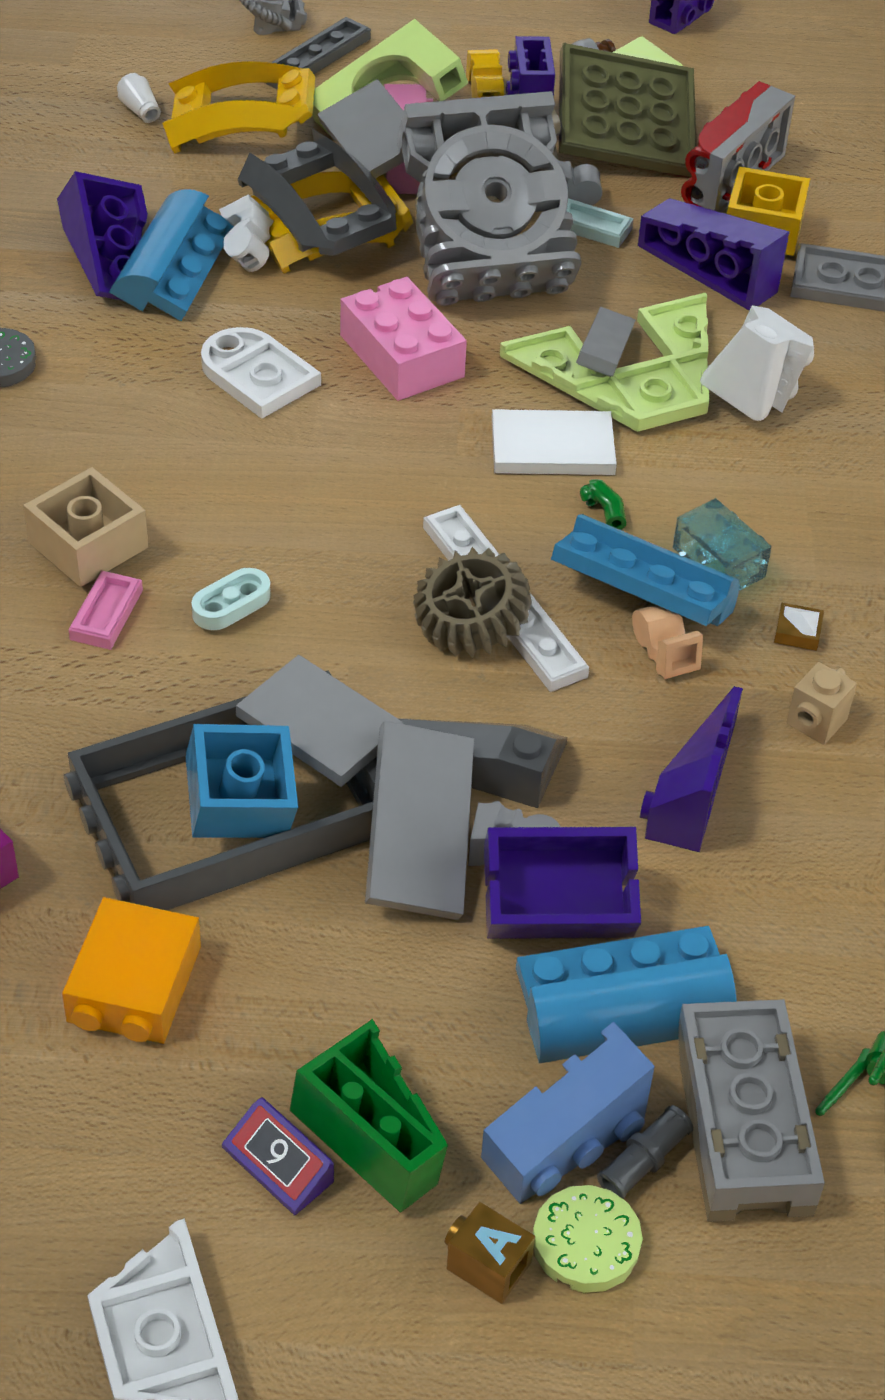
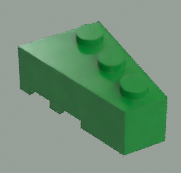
[289,1019,448,1213]

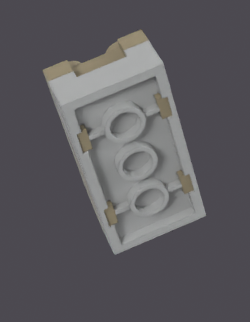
[679,999,825,1222]

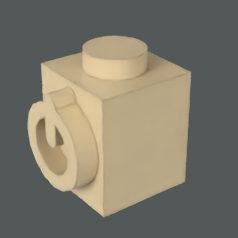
[786,662,857,745]

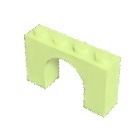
[312,19,468,135]

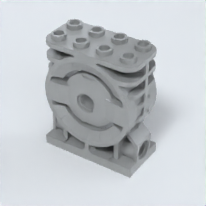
[397,91,581,306]

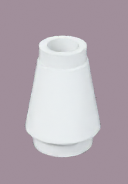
[117,73,161,123]

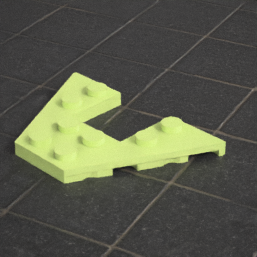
[500,292,709,432]

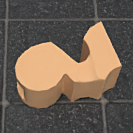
[632,605,703,679]

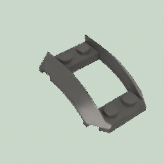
[238,128,397,256]

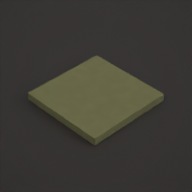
[559,43,696,177]

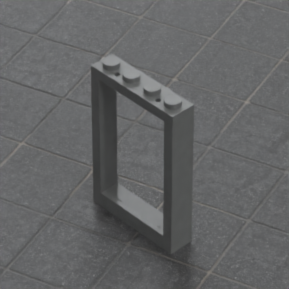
[64,670,377,910]

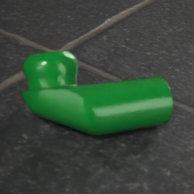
[580,479,627,530]

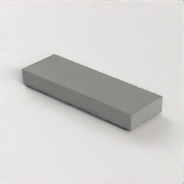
[576,307,636,377]

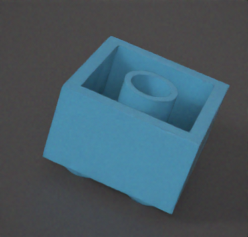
[185,724,298,838]

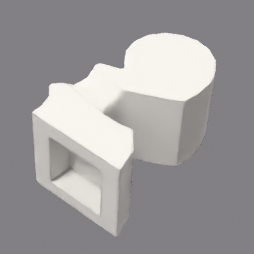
[219,194,274,272]

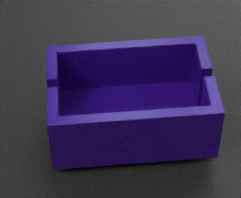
[484,827,641,939]

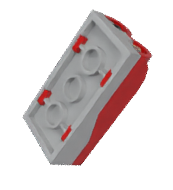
[681,81,795,212]

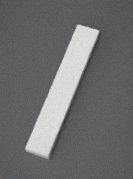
[423,505,589,692]

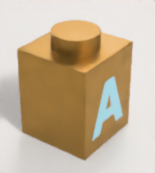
[445,1201,535,1304]

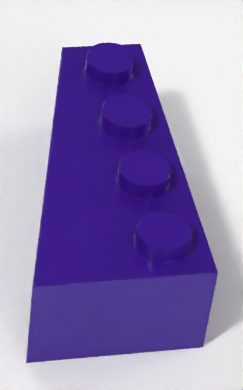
[637,198,789,311]

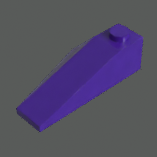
[57,171,148,301]
[640,686,743,852]

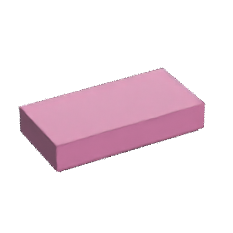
[69,570,143,650]

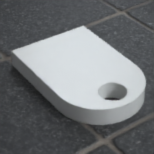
[201,327,321,419]

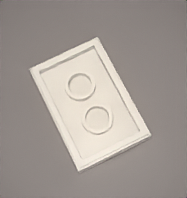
[492,409,617,475]

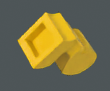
[466,49,504,98]

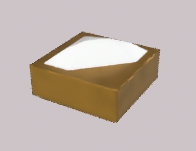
[774,602,824,651]

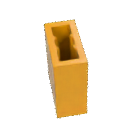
[62,897,201,1044]

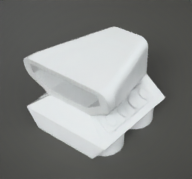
[700,306,814,421]

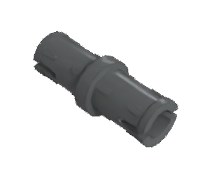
[597,1105,694,1199]

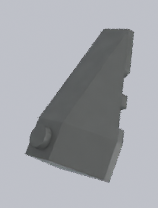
[397,718,567,808]

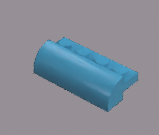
[109,189,233,321]
[551,514,740,626]
[516,926,737,1063]

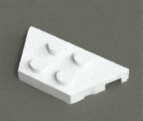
[87,1218,239,1400]

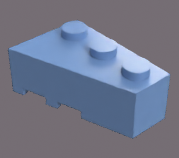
[481,1021,655,1204]

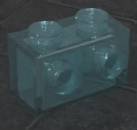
[672,498,772,591]

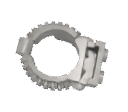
[239,0,307,35]

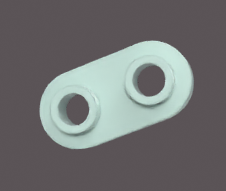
[191,568,271,630]

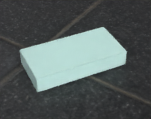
[566,198,633,248]

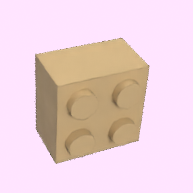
[23,467,149,587]

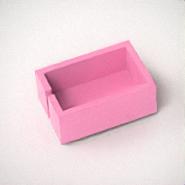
[340,277,467,401]

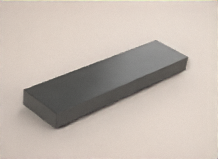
[265,17,371,89]

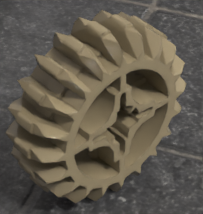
[413,547,532,658]

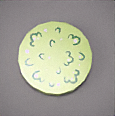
[533,1185,643,1293]

